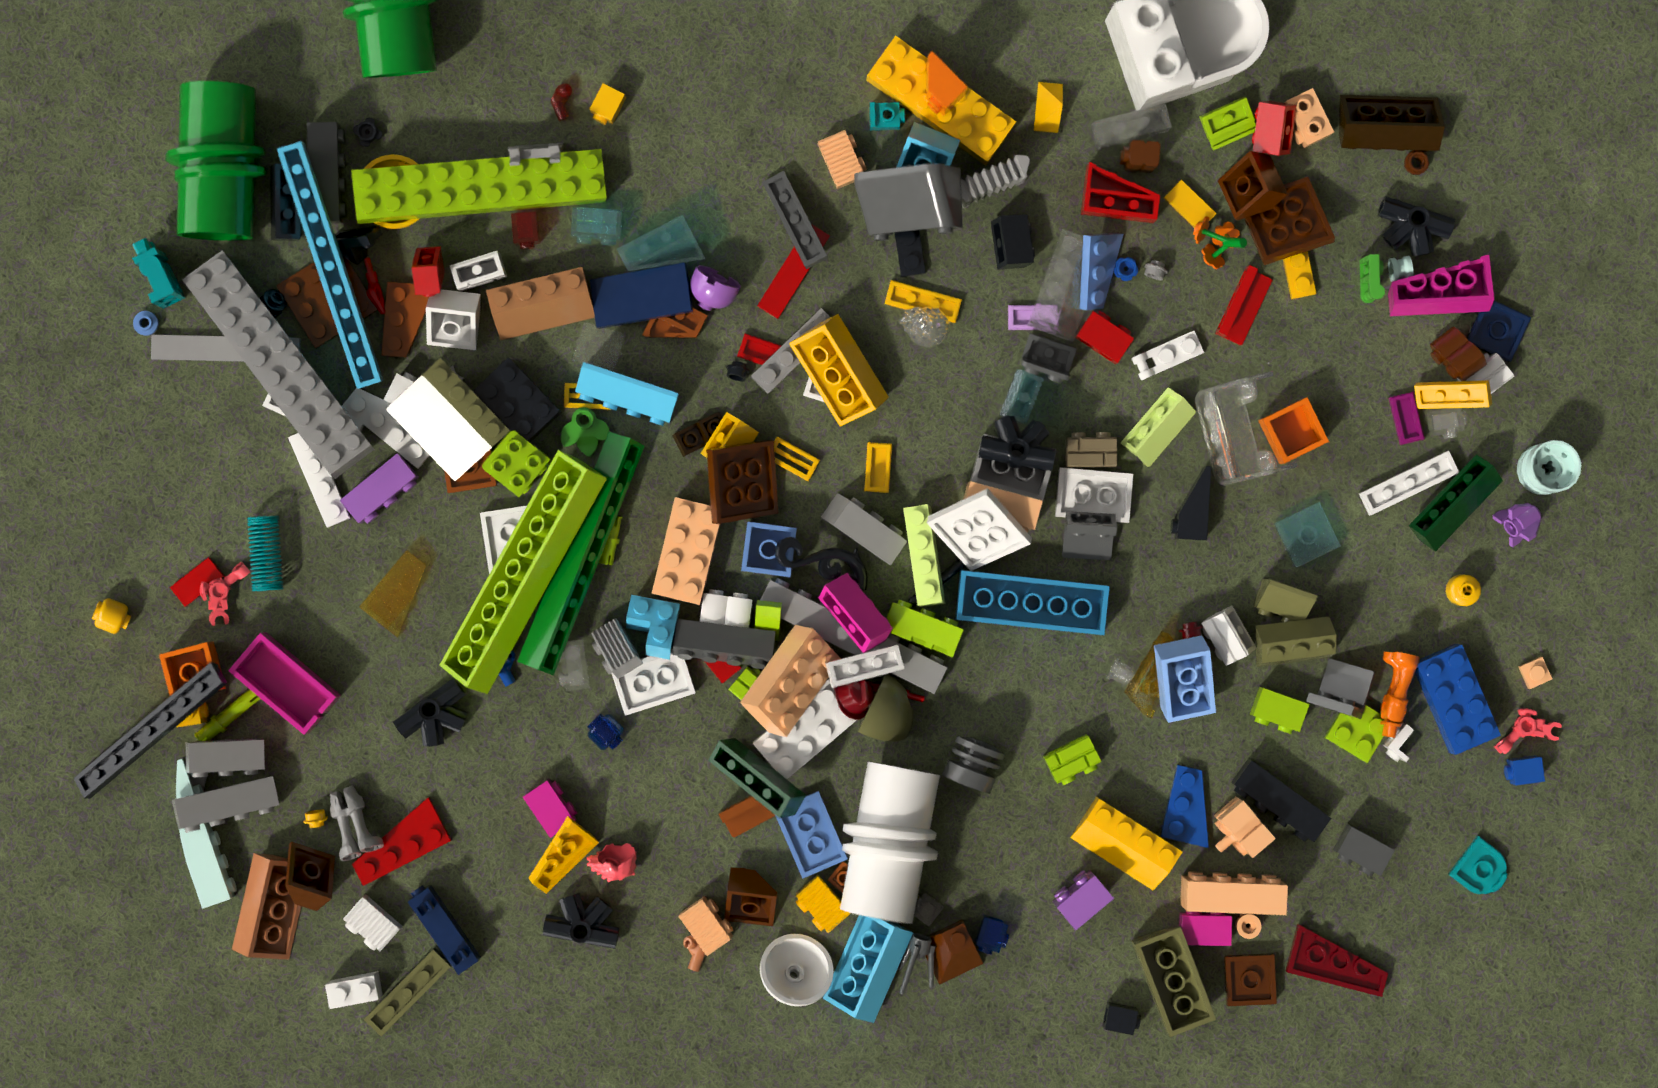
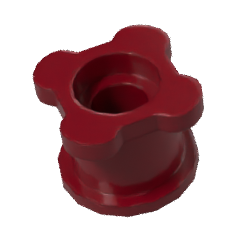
[1179,621,1207,643]

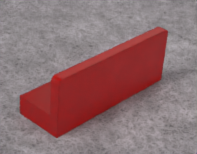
[1215,265,1272,345]

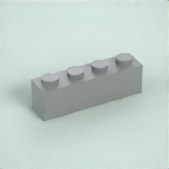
[172,776,279,833]

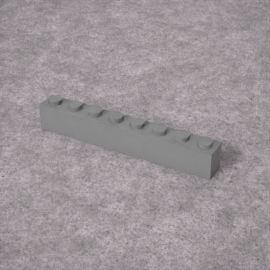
[761,578,947,694]

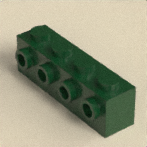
[1409,454,1503,552]
[708,738,806,818]

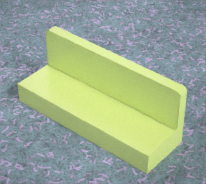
[1121,387,1196,467]

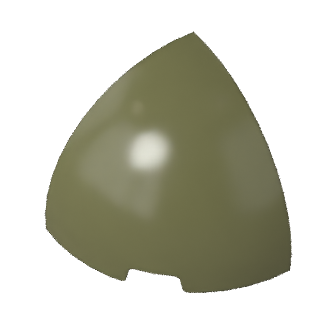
[858,674,913,742]

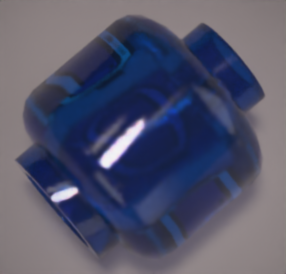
[587,714,624,750]

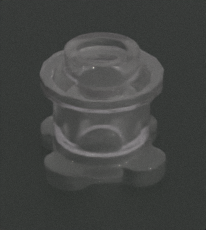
[1105,656,1136,687]

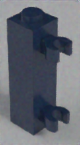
[408,885,481,975]

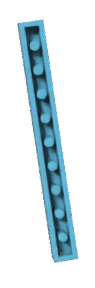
[277,141,383,389]

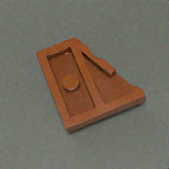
[642,308,708,338]

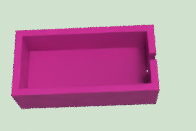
[228,632,341,735]

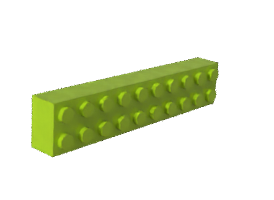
[352,149,607,224]
[439,450,607,694]

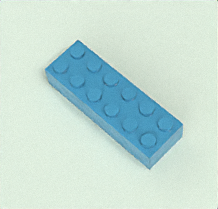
[955,570,1110,635]

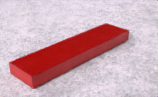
[757,225,830,319]

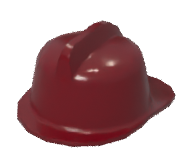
[834,679,874,720]

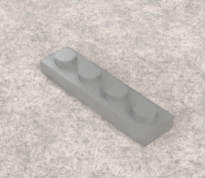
[751,308,830,394]

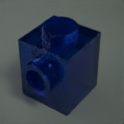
[975,914,1009,955]

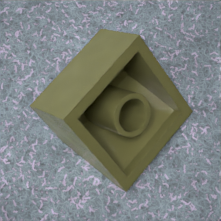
[1253,579,1317,622]

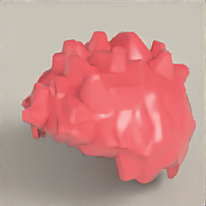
[587,843,637,882]

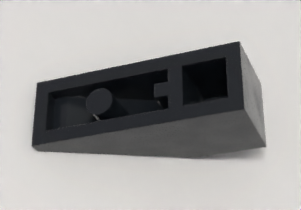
[1171,466,1211,541]

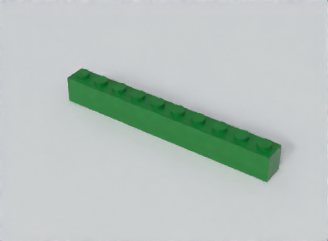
[517,432,645,676]

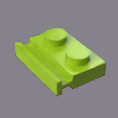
[1199,97,1256,150]

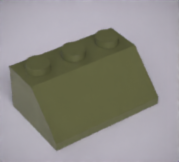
[1256,616,1336,667]

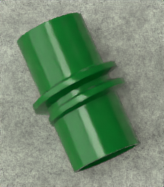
[343,0,438,78]
[165,81,267,241]

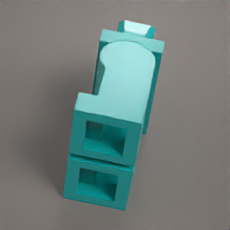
[132,238,186,309]

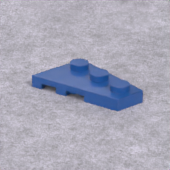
[1160,765,1209,848]

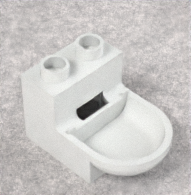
[1105,0,1269,113]

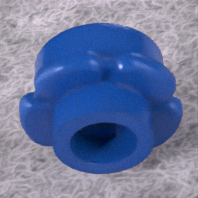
[1114,257,1138,281]

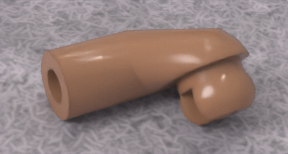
[683,935,705,972]

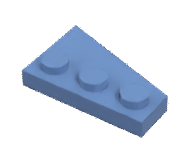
[1080,233,1123,310]

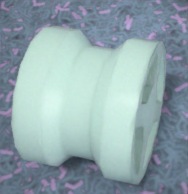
[1388,256,1414,282]

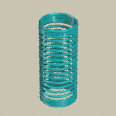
[247,516,284,591]

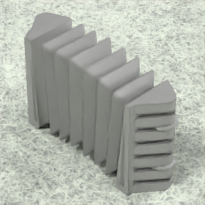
[961,155,1030,208]

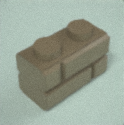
[1065,432,1117,468]

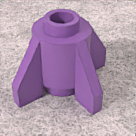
[1493,503,1541,547]

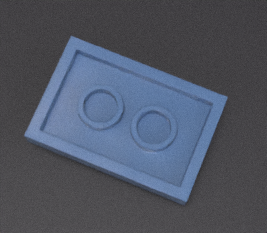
[776,790,848,879]

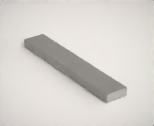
[151,335,301,362]

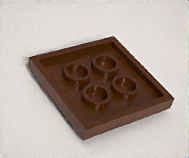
[1244,177,1335,265]
[276,256,378,349]
[707,440,779,524]

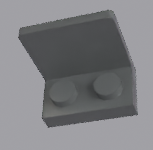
[1062,511,1117,560]
[1306,659,1375,719]

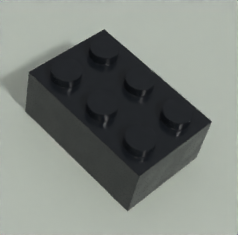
[473,357,562,442]

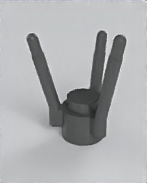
[898,934,936,995]

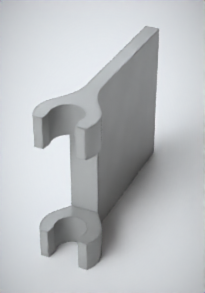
[508,142,564,166]

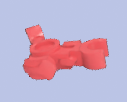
[200,561,251,626]
[1493,708,1562,754]

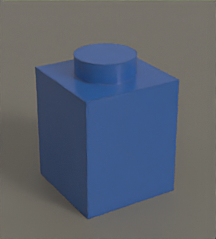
[1504,755,1545,785]

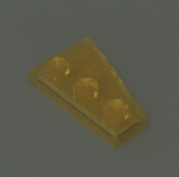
[359,550,426,638]
[1124,631,1174,719]

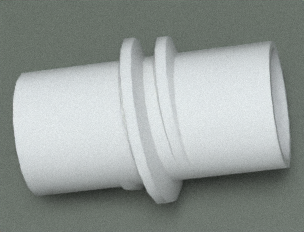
[840,762,940,923]

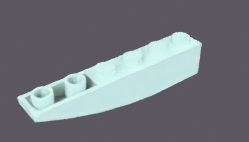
[176,757,237,909]

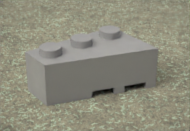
[821,493,907,565]

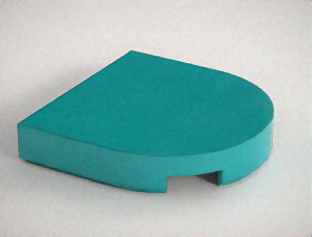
[1448,835,1507,894]

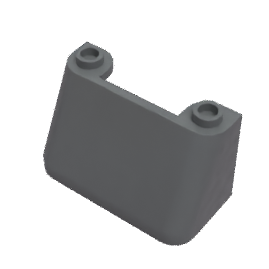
[854,164,963,241]

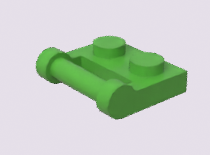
[1360,254,1385,303]

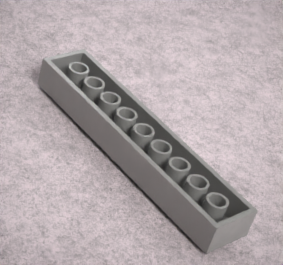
[182,250,375,479]

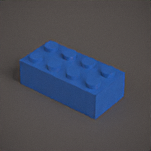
[1415,644,1501,755]

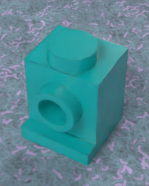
[869,102,905,131]

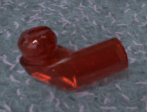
[550,83,572,121]

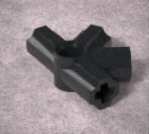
[1377,196,1456,256]
[978,415,1056,471]
[393,678,468,747]
[542,893,620,949]

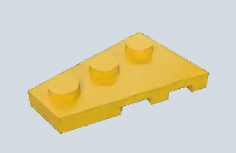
[529,816,599,894]

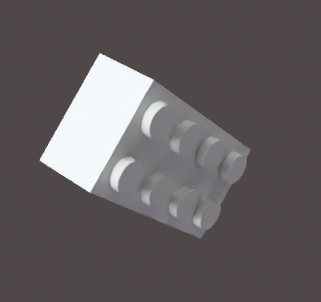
[753,679,856,779]

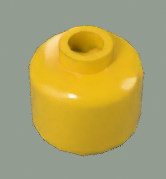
[1446,574,1481,606]
[91,598,131,634]

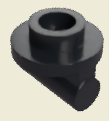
[259,289,287,318]

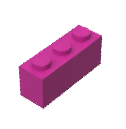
[819,573,893,653]

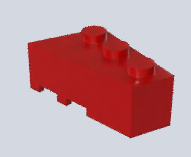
[1081,162,1160,223]

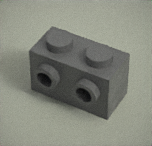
[1333,824,1395,877]

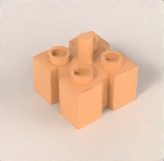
[1214,797,1275,858]

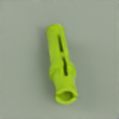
[194,689,261,741]

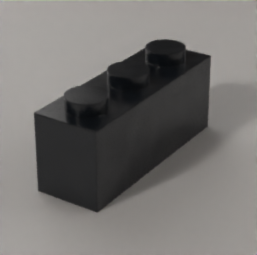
[270,164,301,241]

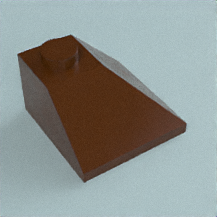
[285,842,335,911]
[725,867,777,926]
[926,919,983,985]

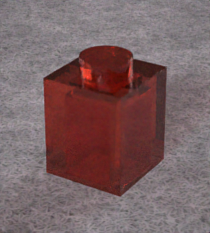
[511,211,540,249]

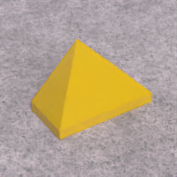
[1034,82,1063,133]

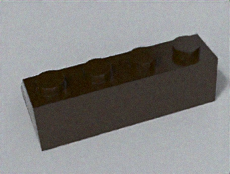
[1339,95,1445,152]

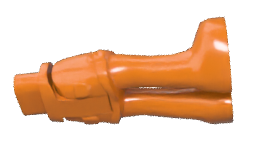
[1380,651,1420,738]

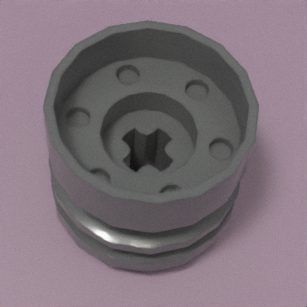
[942,736,1005,794]

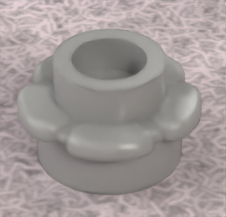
[1144,260,1168,280]

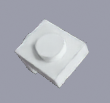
[1383,723,1414,762]

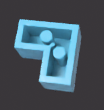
[626,595,680,660]

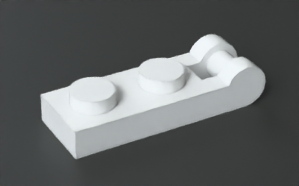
[1131,331,1204,380]

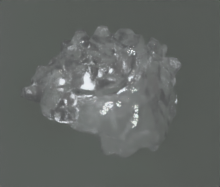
[899,307,950,348]

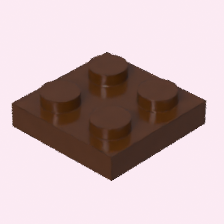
[1224,954,1277,1006]

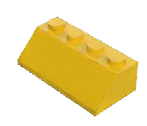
[789,314,889,427]
[1070,796,1182,890]

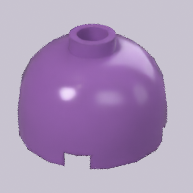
[690,265,741,311]

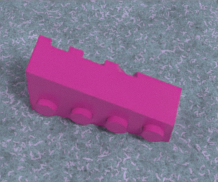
[1388,254,1494,316]

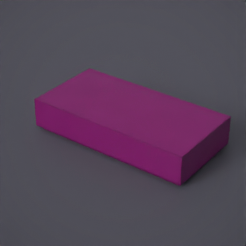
[1388,392,1425,445]

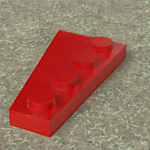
[352,797,451,886]

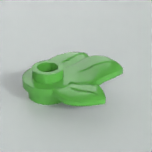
[561,407,610,457]

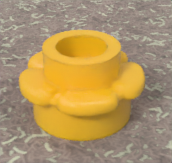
[303,809,328,828]

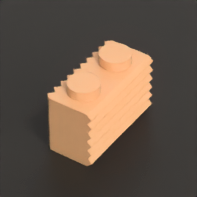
[818,130,867,189]
[679,896,733,956]

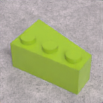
[886,599,964,657]

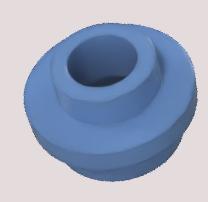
[133,311,159,336]

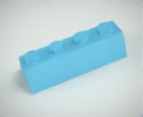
[575,362,679,426]
[823,915,913,1023]

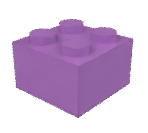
[1052,870,1114,930]

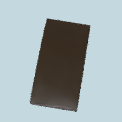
[672,412,722,457]

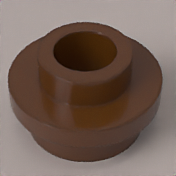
[1404,150,1429,175]

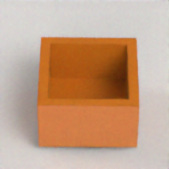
[1258,397,1329,464]

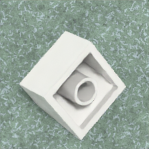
[426,289,481,350]

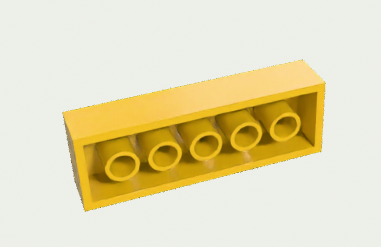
[866,35,1016,166]

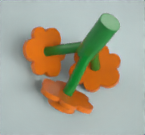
[1193,216,1247,270]

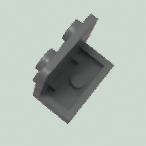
[1020,333,1077,383]

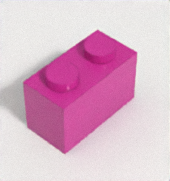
[523,779,577,838]
[1179,911,1232,946]

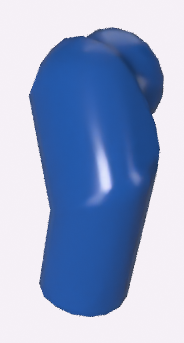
[498,651,516,687]

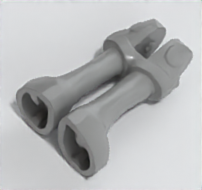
[330,785,384,861]

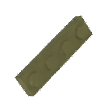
[364,948,452,1037]

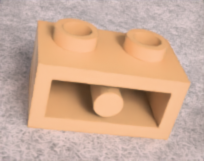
[1284,88,1334,148]

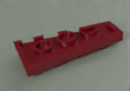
[1285,924,1388,997]

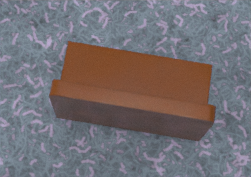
[719,795,775,837]

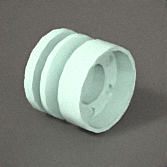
[1517,440,1581,495]

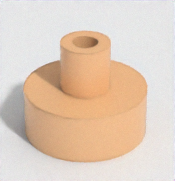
[1235,914,1261,939]

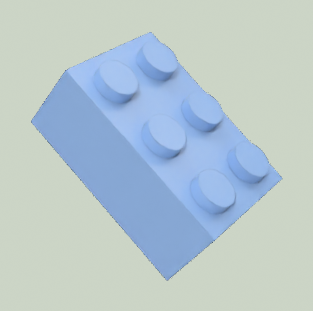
[1154,635,1216,723]

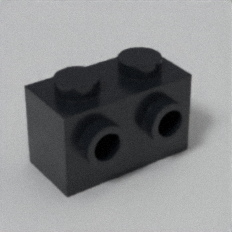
[991,214,1035,270]

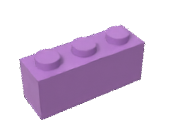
[340,453,419,524]

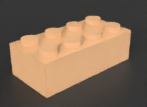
[652,497,720,605]
[740,625,841,737]
[1180,871,1288,915]

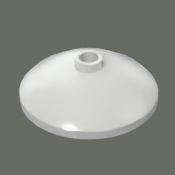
[760,934,834,1006]

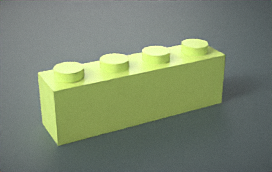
[903,504,945,607]

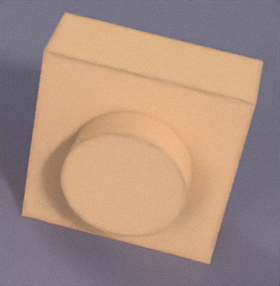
[1518,656,1552,689]

